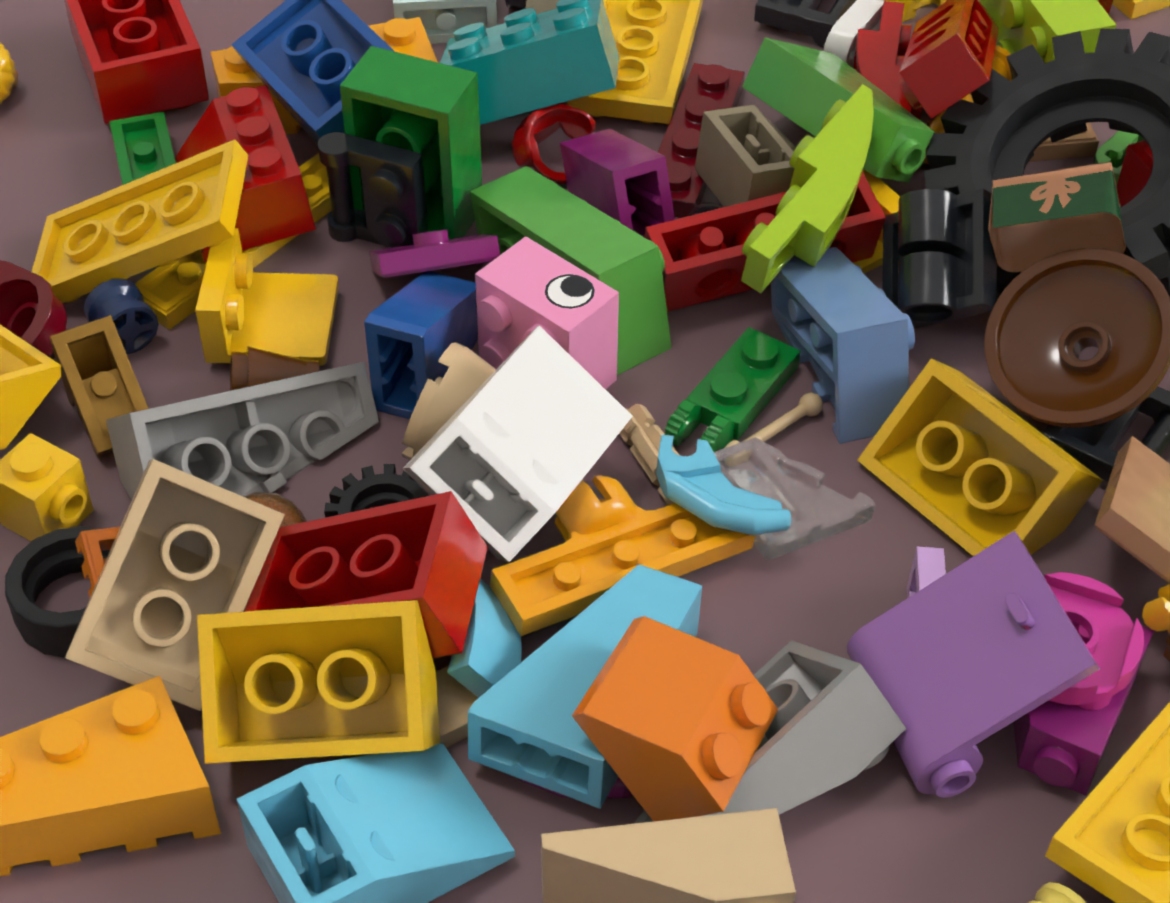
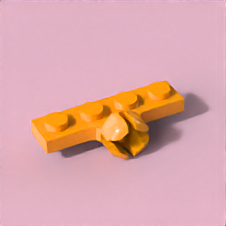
[490,475,756,636]

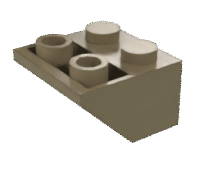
[695,105,796,207]

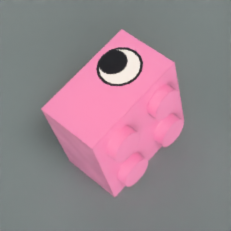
[475,236,619,389]

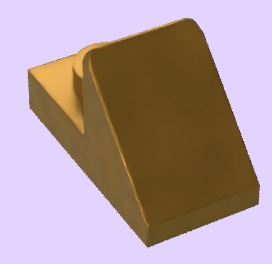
[50,315,149,457]

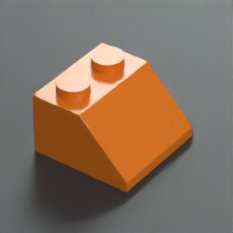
[572,616,778,821]

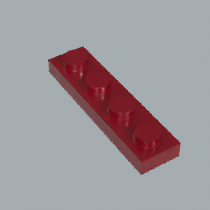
[658,63,745,218]

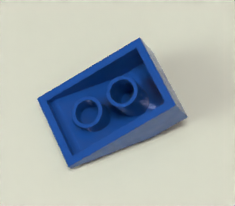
[231,0,395,145]

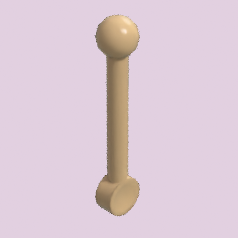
[721,392,823,468]

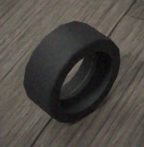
[5,526,110,658]

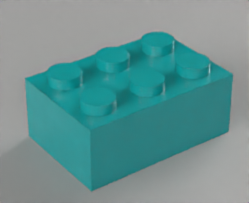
[440,0,619,125]

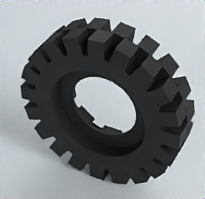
[924,29,1170,299]

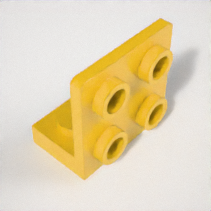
[195,228,339,366]

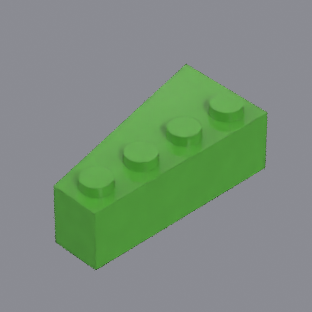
[470,166,672,375]

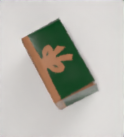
[988,162,1126,272]

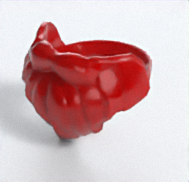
[511,102,595,184]

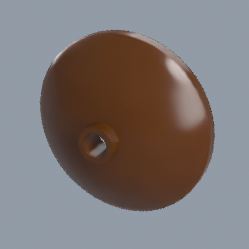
[984,248,1170,428]

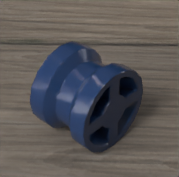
[83,279,159,354]

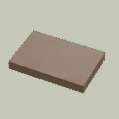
[1095,436,1170,584]

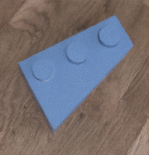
[771,247,915,444]

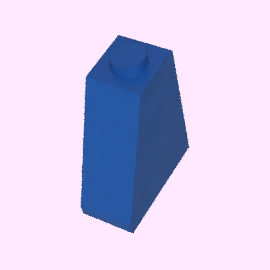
[364,271,478,419]

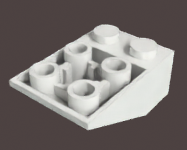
[402,325,633,562]

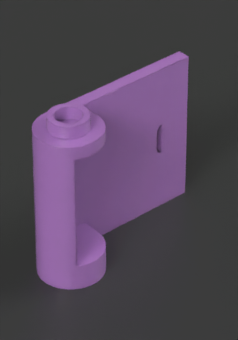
[847,531,1100,798]

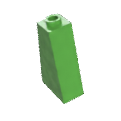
[742,37,935,183]

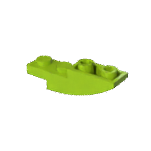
[741,84,874,293]

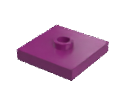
[369,230,500,278]

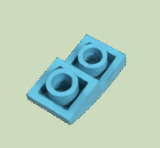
[447,578,522,698]

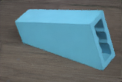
[468,564,702,809]

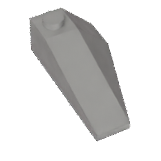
[106,361,379,501]
[634,640,907,824]

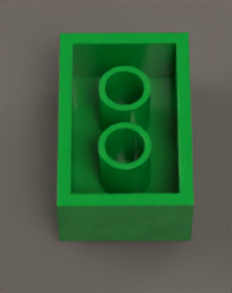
[340,46,482,239]

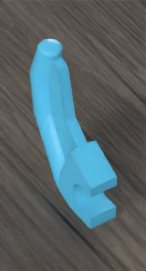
[656,434,791,536]

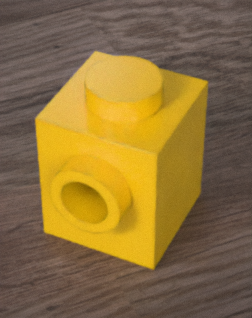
[0,433,94,541]

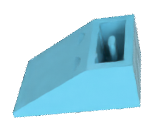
[237,743,515,903]

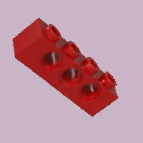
[898,0,999,119]
[644,172,886,312]

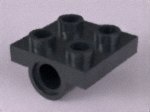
[882,188,997,329]

